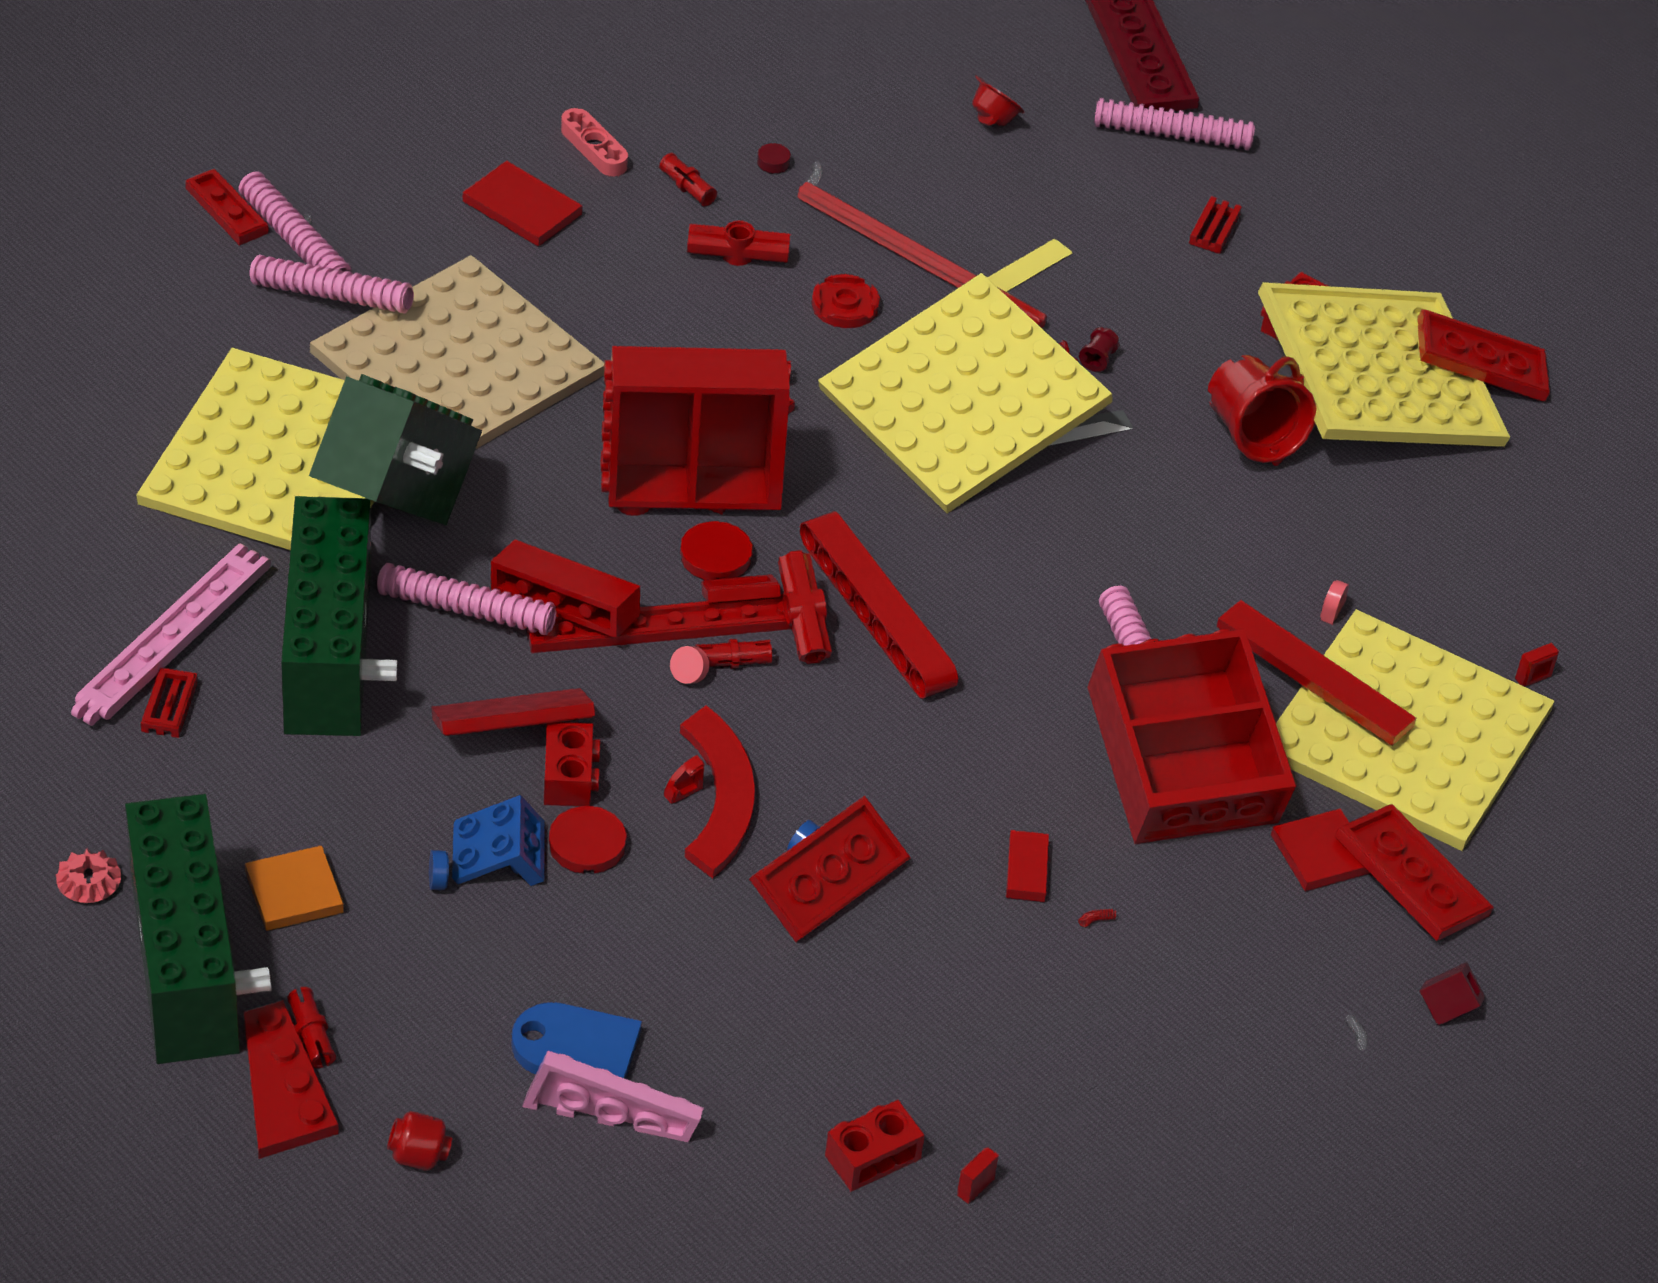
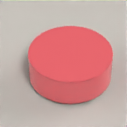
[670,646,709,684]

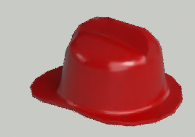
[972,75,1024,126]

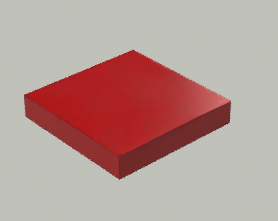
[1271,808,1370,891]

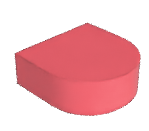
[1320,580,1349,625]

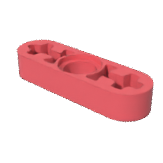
[561,108,628,177]

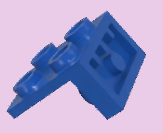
[452,795,545,886]

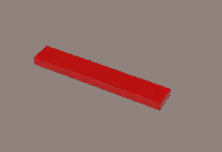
[1217,600,1417,746]

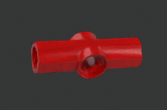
[687,221,790,266]
[778,550,832,664]

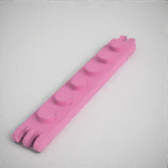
[71,543,271,726]

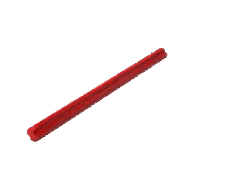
[798,182,1047,328]

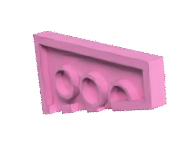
[522,1051,703,1142]

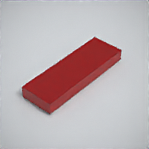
[185,169,268,246]

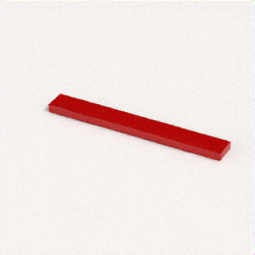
[526,594,792,653]

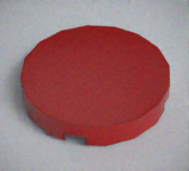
[811,274,880,329]
[680,521,752,580]
[548,806,627,873]

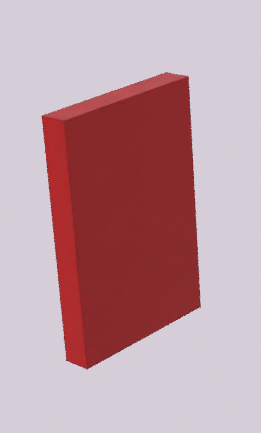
[462,160,583,247]

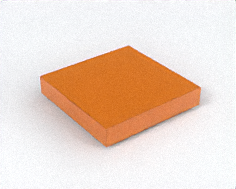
[245,845,344,931]

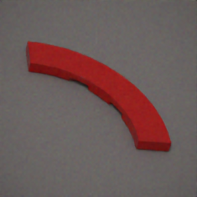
[680,705,755,879]

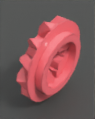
[56,848,121,903]

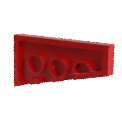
[244,1000,338,1159]

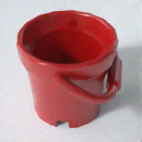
[1208,355,1317,466]

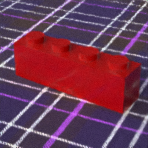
[491,539,640,638]

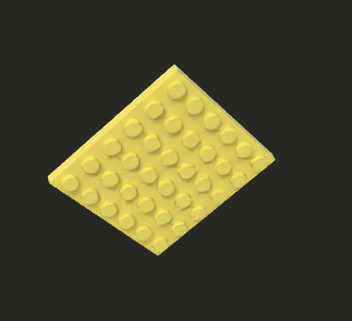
[818,273,1113,514]
[1258,282,1510,447]
[136,348,374,550]
[1276,609,1555,851]

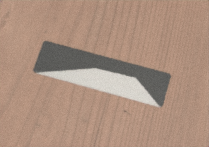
[1049,410,1133,446]

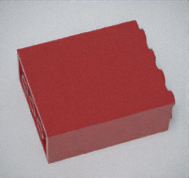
[600,346,790,510]
[1088,629,1296,844]

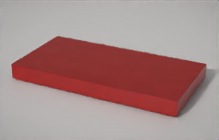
[1417,309,1550,402]
[431,688,595,736]
[749,796,911,942]
[1335,804,1494,941]

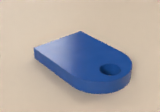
[512,1002,642,1079]

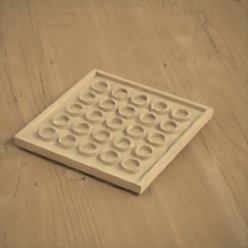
[310,255,604,449]

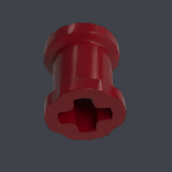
[1079,327,1119,372]

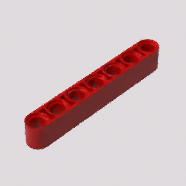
[799,511,958,699]

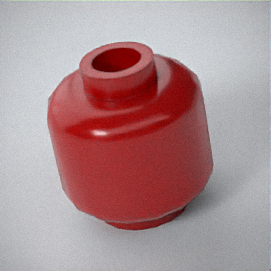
[387,1111,452,1171]

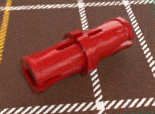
[659,153,717,206]
[695,639,772,669]
[287,987,336,1068]

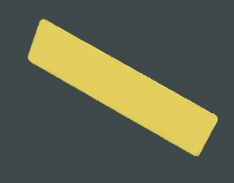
[987,239,1072,292]

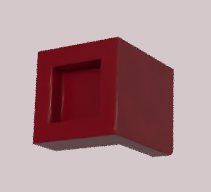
[1419,962,1485,1024]

